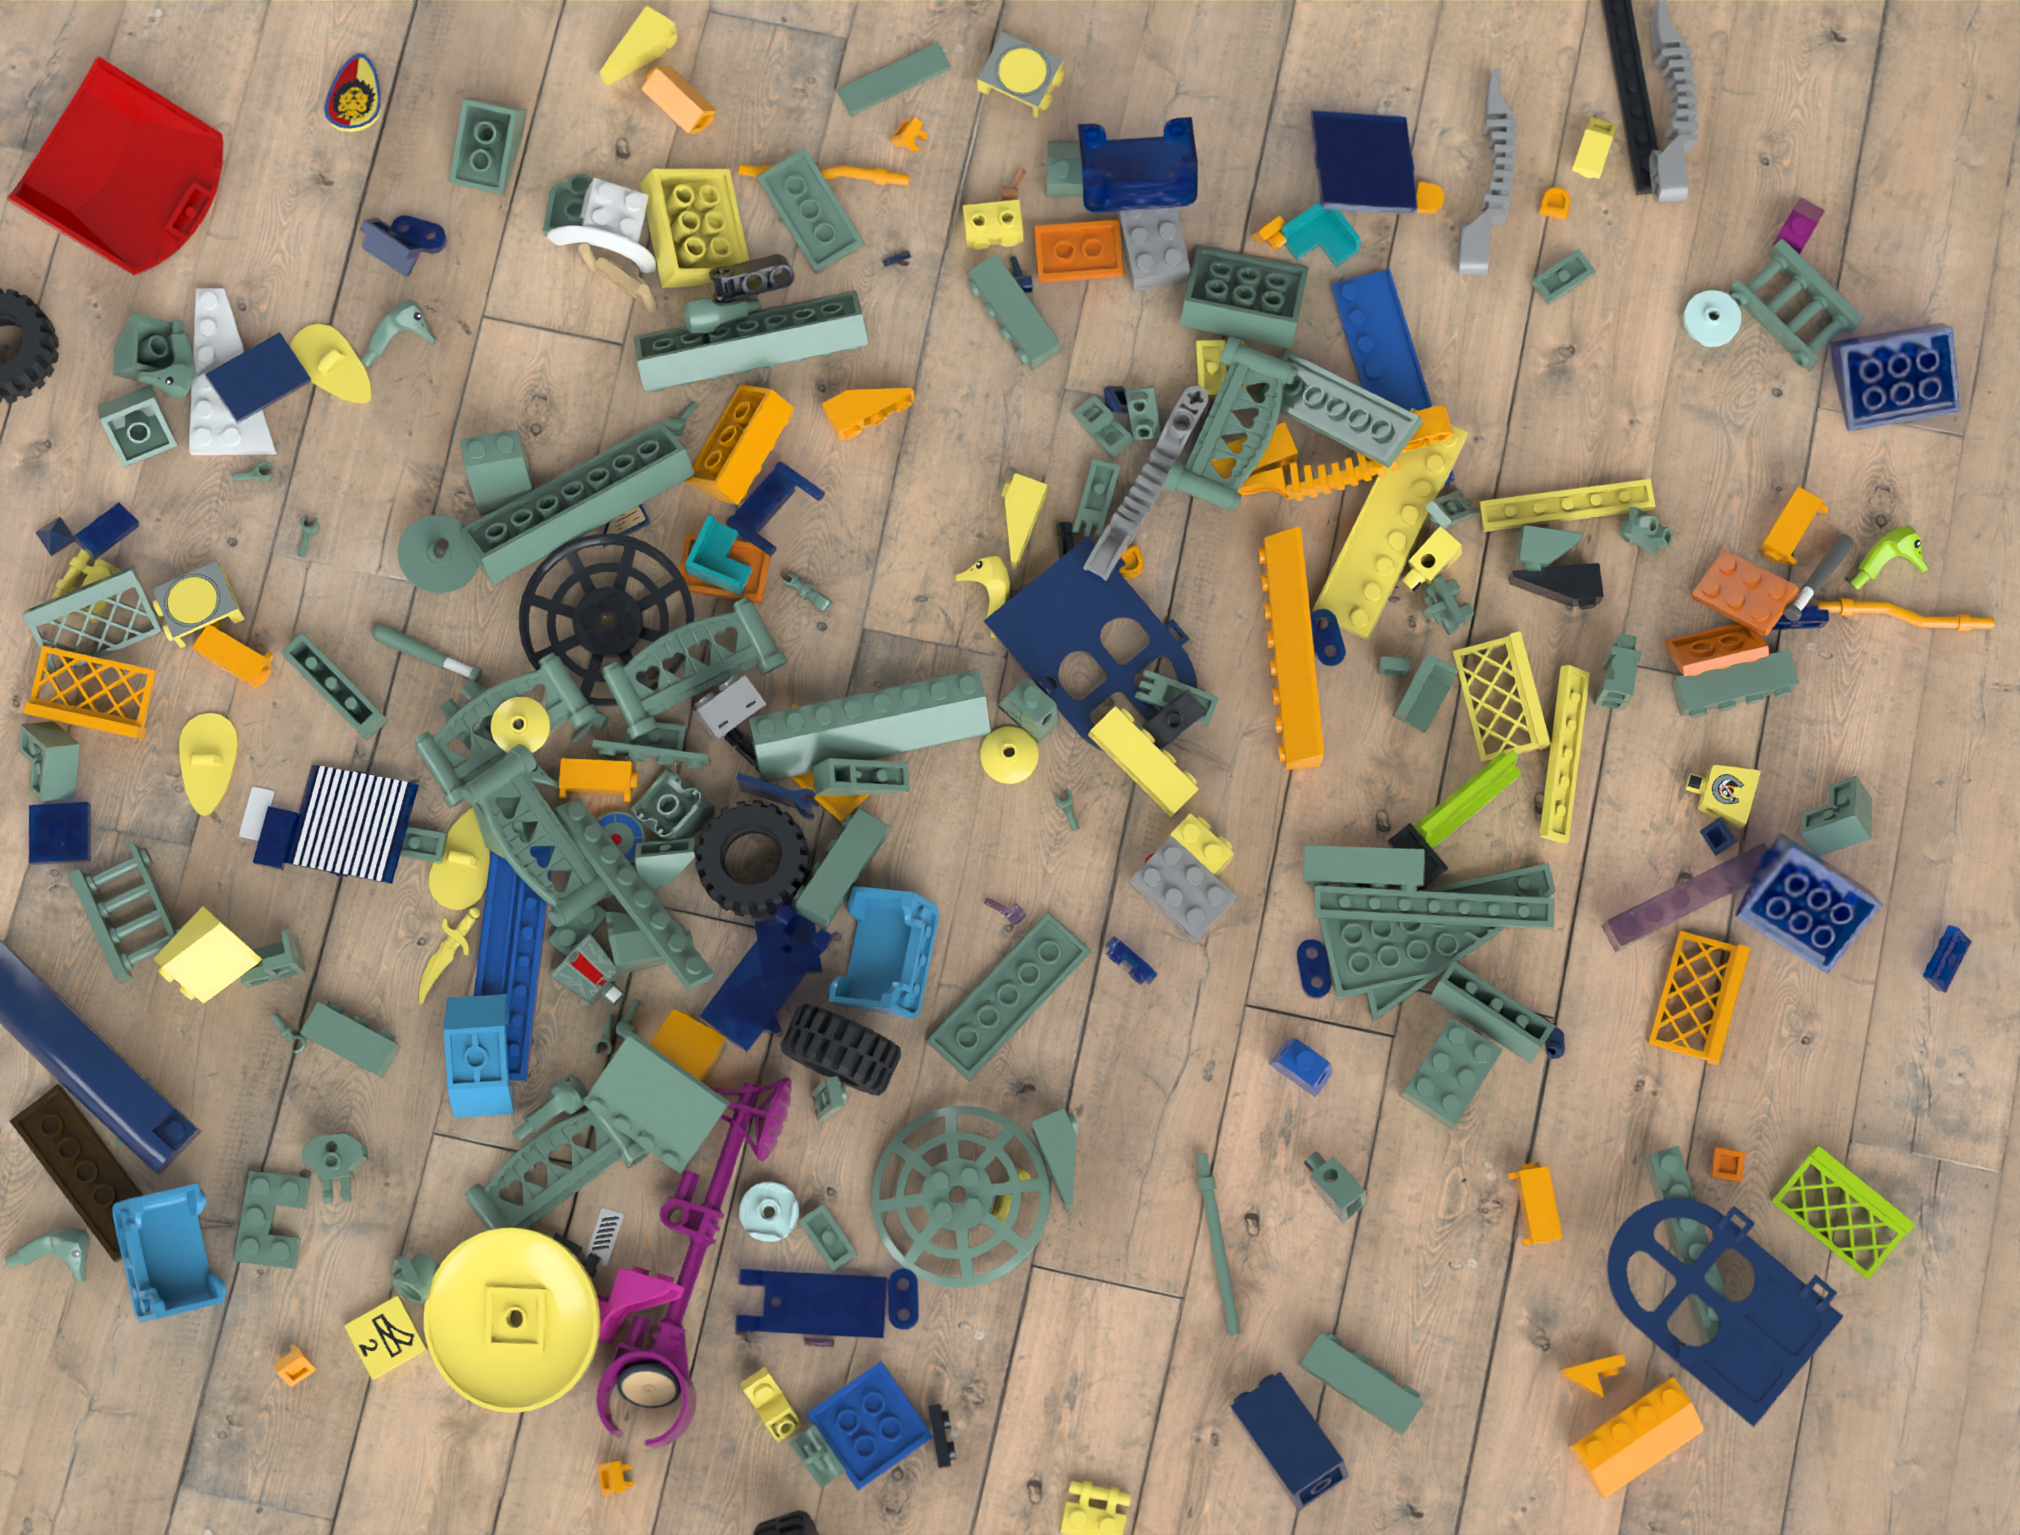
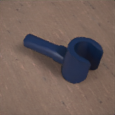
[1010,256,1033,293]

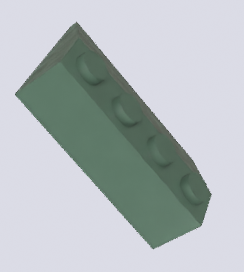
[1180,245,1309,349]
[583,1032,730,1174]

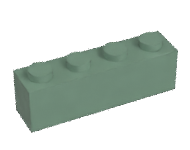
[967,254,1060,370]
[281,633,388,741]
[1671,650,1799,718]
[794,808,889,930]
[1303,845,1425,891]
[1430,960,1555,1063]
[1299,1332,1424,1435]

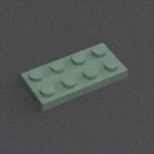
[757,148,864,274]

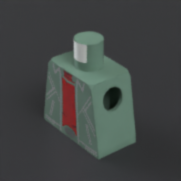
[550,934,625,1006]

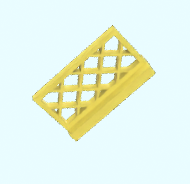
[1453,631,1551,763]

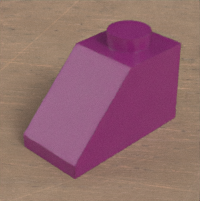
[1772,197,1825,255]

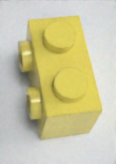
[963,200,1023,250]
[1170,813,1234,876]

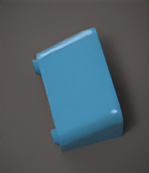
[828,886,939,1019]
[113,1183,226,1323]

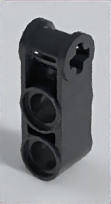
[709,254,795,303]

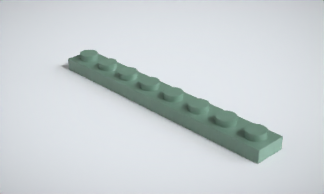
[554,798,714,991]
[1314,886,1554,930]

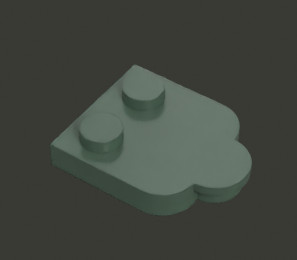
[543,174,593,236]

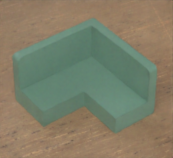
[1394,653,1459,733]
[19,721,80,801]
[1800,776,1872,856]
[240,929,306,988]

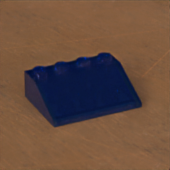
[1830,323,1961,432]
[1735,833,1883,974]

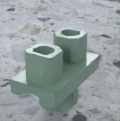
[1125,385,1163,440]
[1620,507,1673,554]
[1422,576,1474,635]
[789,1424,847,1488]

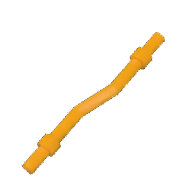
[739,163,910,186]
[1816,598,1994,631]

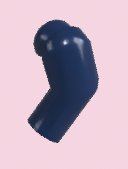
[1542,1015,1565,1059]

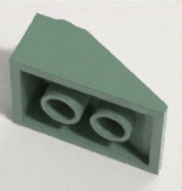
[449,97,527,195]
[1031,1108,1079,1212]

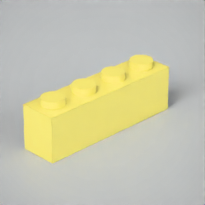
[1088,706,1199,817]

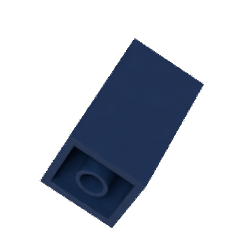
[1230,1372,1349,1512]

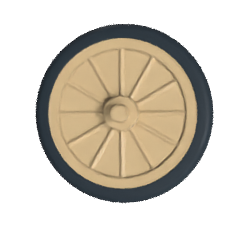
[617,1364,681,1408]

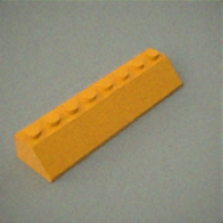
[1258,526,1324,770]

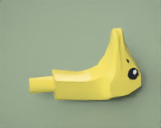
[955,556,1010,638]

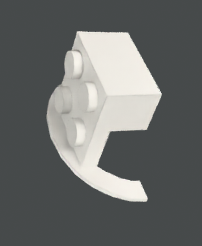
[547,178,657,273]

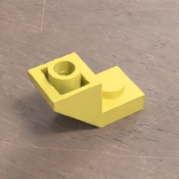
[1572,117,1618,179]
[739,1367,803,1443]

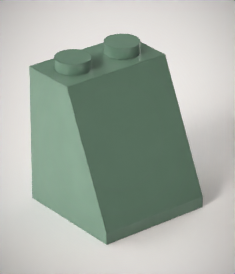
[460,429,534,515]

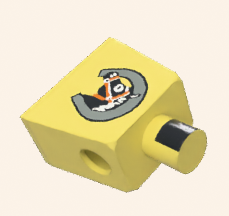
[1401,526,1462,592]
[1685,765,1761,830]

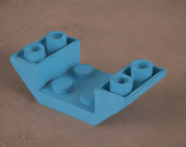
[444,994,515,1118]

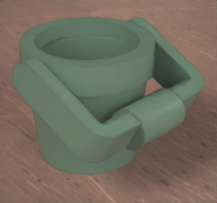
[391,1253,440,1304]

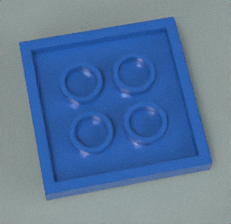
[806,1361,933,1491]

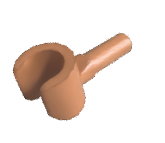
[1002,168,1026,201]

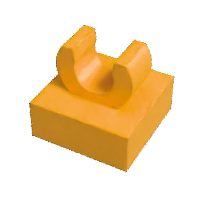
[889,116,928,152]
[1251,215,1287,250]
[273,1344,316,1387]
[598,1461,635,1496]

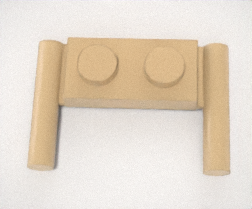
[579,243,657,313]

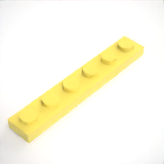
[1478,479,1656,532]
[1539,665,1590,843]

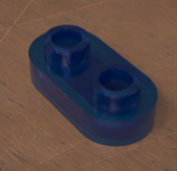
[391,215,447,254]
[1310,608,1346,666]
[1105,936,1158,985]
[1296,939,1332,999]
[888,1268,919,1331]

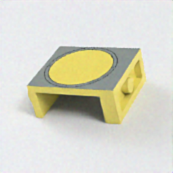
[977,32,1065,118]
[152,560,245,648]

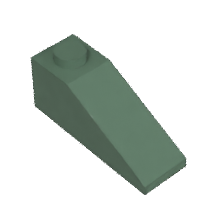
[813,758,910,797]

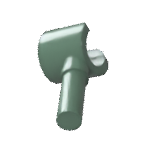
[666,401,698,436]
[232,461,272,483]
[297,515,320,558]
[571,711,609,744]
[1055,788,1080,831]
[616,999,641,1041]
[594,1014,615,1056]

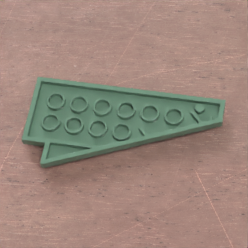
[1318,863,1556,1021]

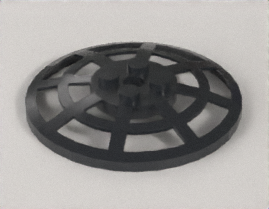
[519,534,694,706]

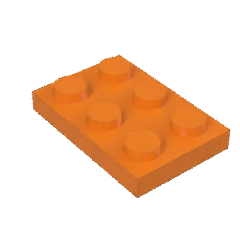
[1034,220,1124,283]
[678,533,772,604]
[1691,549,1799,637]
[1664,623,1769,676]

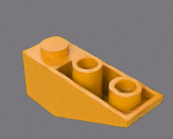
[822,388,915,441]

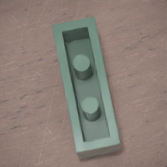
[300,1001,401,1079]

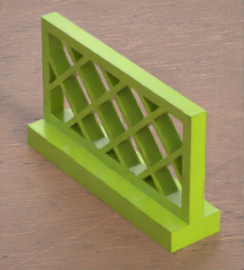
[1414,750,1523,849]
[1771,1145,1916,1280]

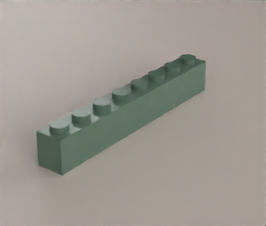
[1644,1146,1728,1345]

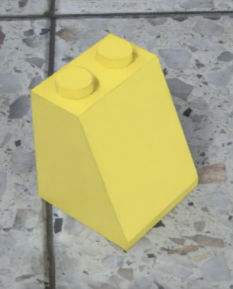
[154,906,262,1004]

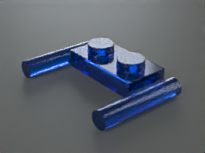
[726,461,825,556]

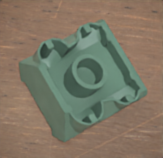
[630,769,715,840]

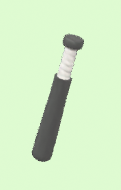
[1783,534,1854,621]

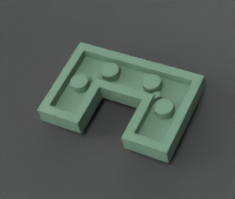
[234,1171,311,1269]

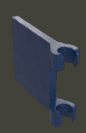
[736,773,819,820]

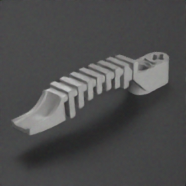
[1649,0,1698,202]
[1457,68,1517,277]
[1083,386,1208,581]

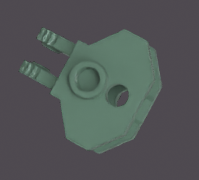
[301,1133,368,1204]

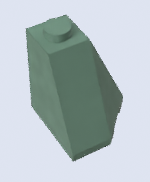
[605,911,694,975]

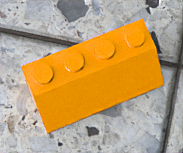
[685,384,795,505]
[1568,1377,1704,1499]

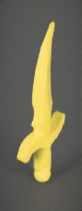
[418,907,480,1005]

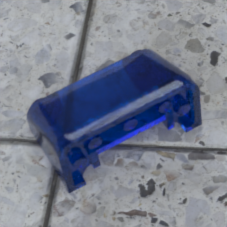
[1077,117,1198,213]

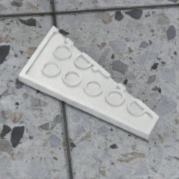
[189,288,277,455]

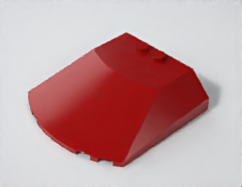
[7,56,223,276]

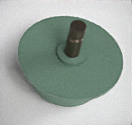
[398,515,479,594]

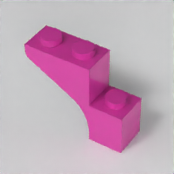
[597,1266,684,1344]

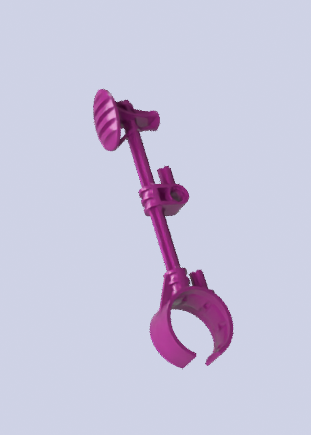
[596,1077,792,1449]

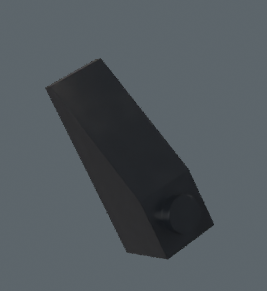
[1509,563,1604,610]

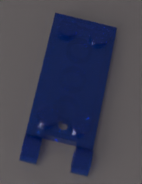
[699,902,834,1054]
[735,1269,887,1339]

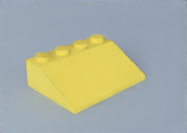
[640,169,749,288]

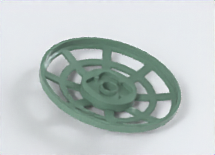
[872,1106,1051,1288]

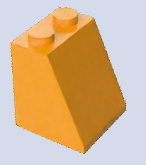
[649,1008,725,1083]

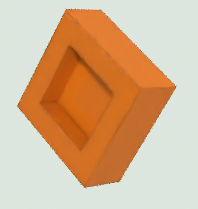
[1710,1147,1746,1183]

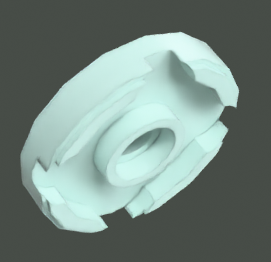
[1683,290,1741,347]
[739,1181,799,1242]

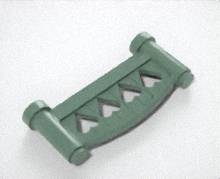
[1164,336,1298,511]
[602,597,788,740]
[413,652,600,809]
[462,744,614,927]
[465,1108,650,1231]

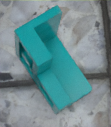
[1281,196,1362,267]
[685,514,753,596]

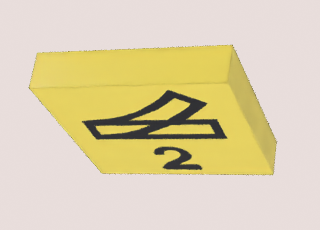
[344,1295,428,1380]

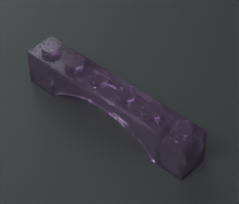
[1601,842,1779,953]

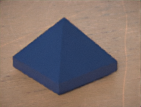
[1104,386,1129,413]
[35,517,76,556]
[1699,816,1738,856]

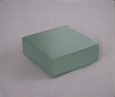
[1378,656,1410,677]

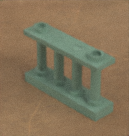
[1729,238,1864,372]
[69,843,182,983]

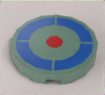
[596,811,646,865]

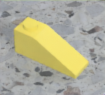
[599,5,677,86]
[1001,473,1047,571]

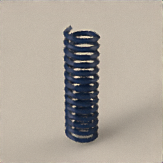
[883,250,912,267]

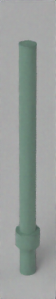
[1195,1153,1240,1335]

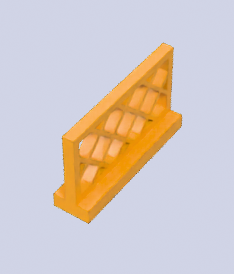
[23,646,157,740]
[1649,931,1751,1066]

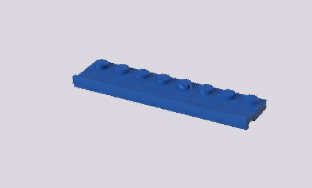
[1331,268,1455,485]
[474,846,552,1082]

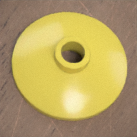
[491,697,550,753]
[980,726,1039,784]

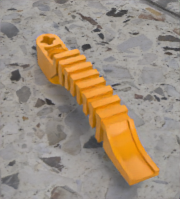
[1238,405,1454,501]

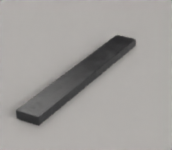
[1600,0,1658,195]

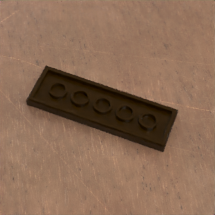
[10,1084,144,1263]

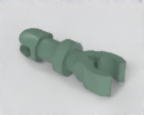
[782,571,833,612]

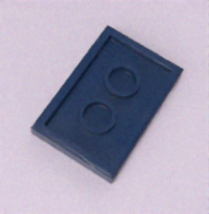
[205,332,311,424]

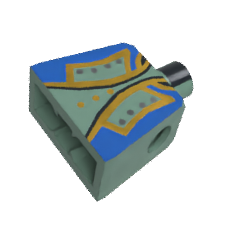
[1304,1151,1366,1223]

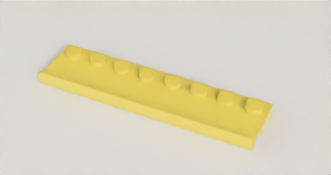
[1312,408,1468,640]

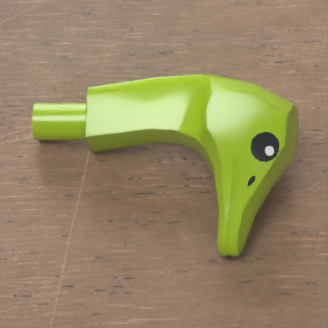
[1849,525,1928,591]

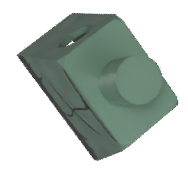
[998,677,1058,743]

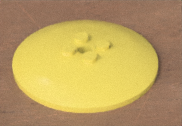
[424,1227,600,1413]

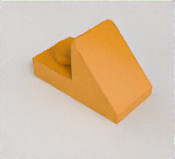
[1560,1353,1626,1399]

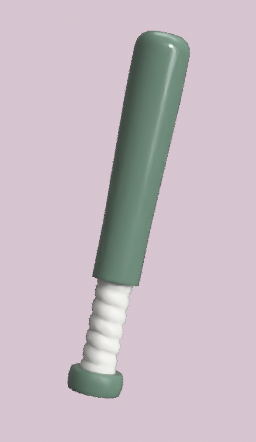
[373,624,482,683]

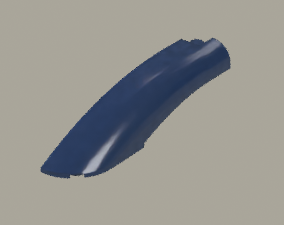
[0,940,202,1176]

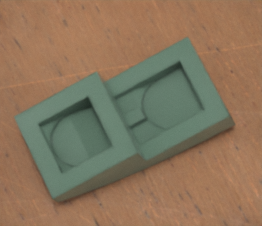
[1072,395,1134,459]

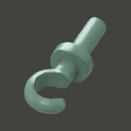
[271,1013,306,1053]

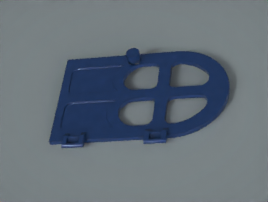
[983,536,1197,752]
[1607,1198,1844,1427]

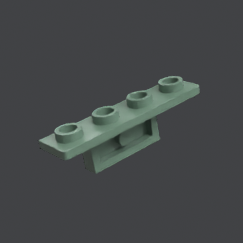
[592,722,711,769]

